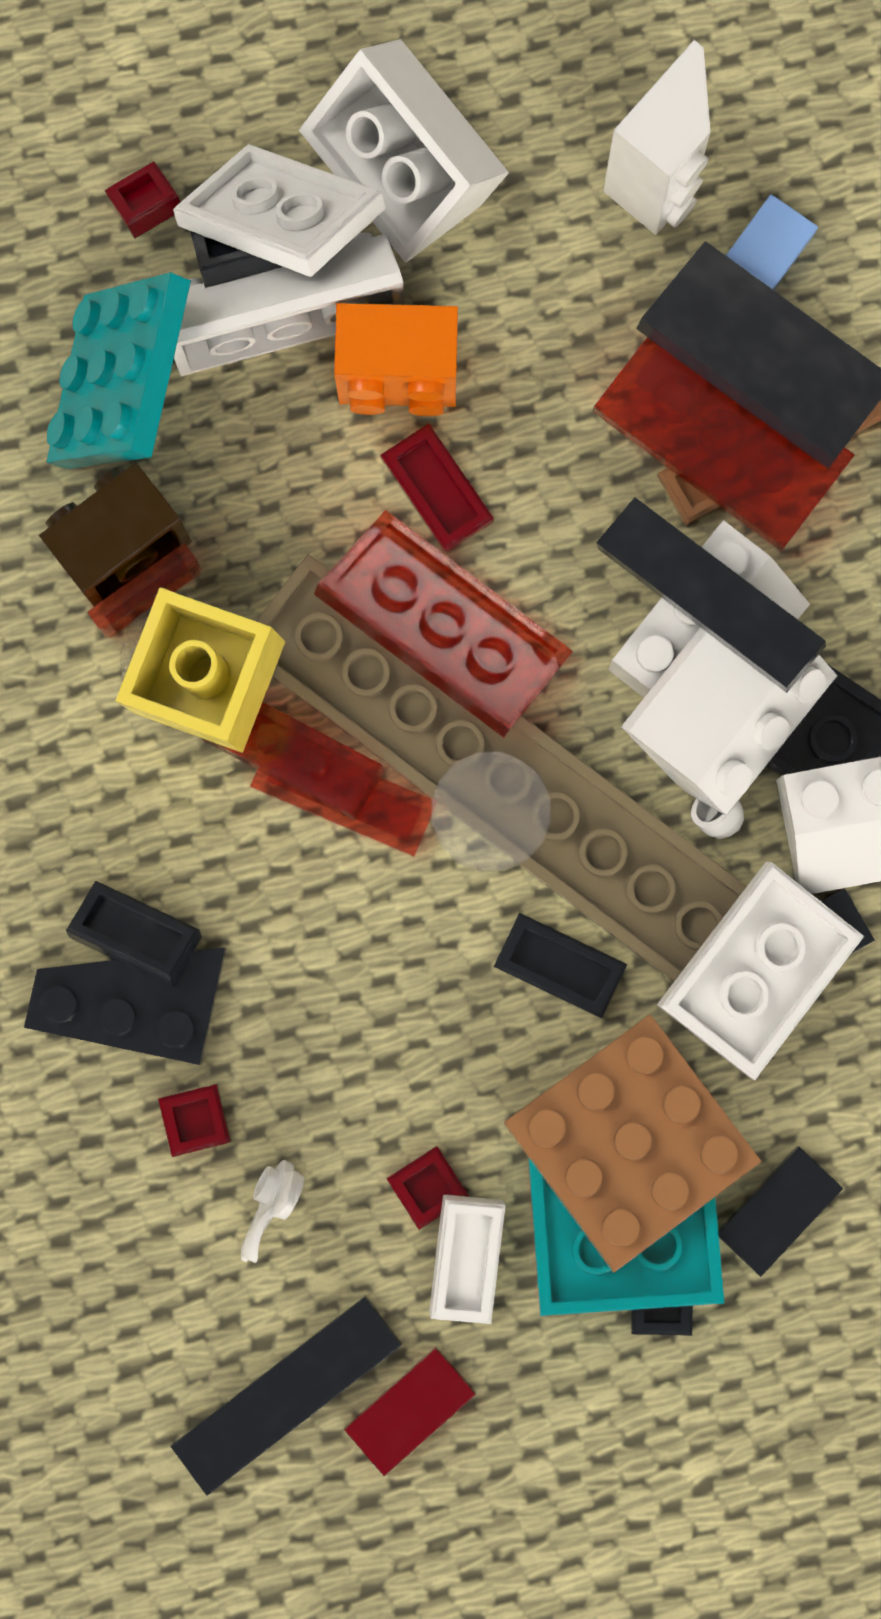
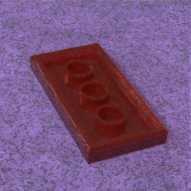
[593,337,855,552]
[314,510,573,738]

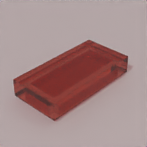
[87,543,202,638]

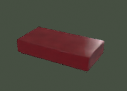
[380,423,494,554]
[344,1346,476,1476]

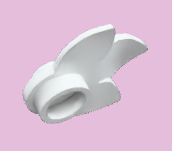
[241,1160,305,1263]

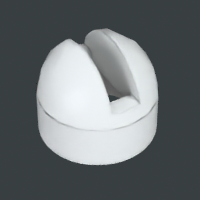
[691,798,744,839]

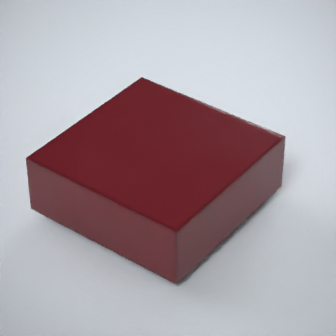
[104,161,181,239]
[158,1084,232,1157]
[386,1146,470,1230]

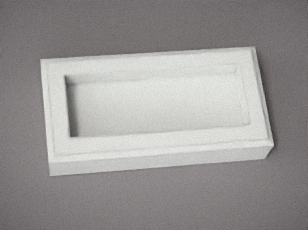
[429,1195,505,1324]

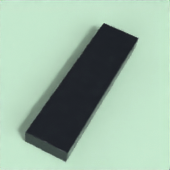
[596,497,826,693]
[170,1295,402,1496]

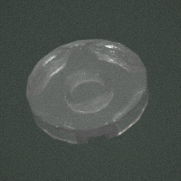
[432,752,551,872]

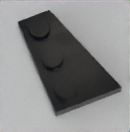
[24,947,227,1065]

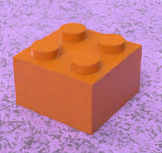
[334,303,458,416]

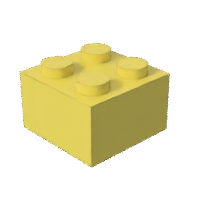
[115,588,286,753]

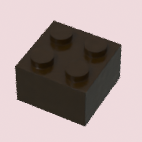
[38,462,192,613]

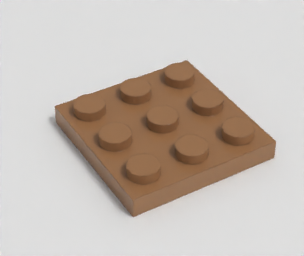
[504,1014,762,1273]

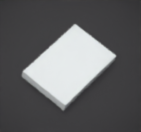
[173,144,386,277]
[657,862,864,1080]

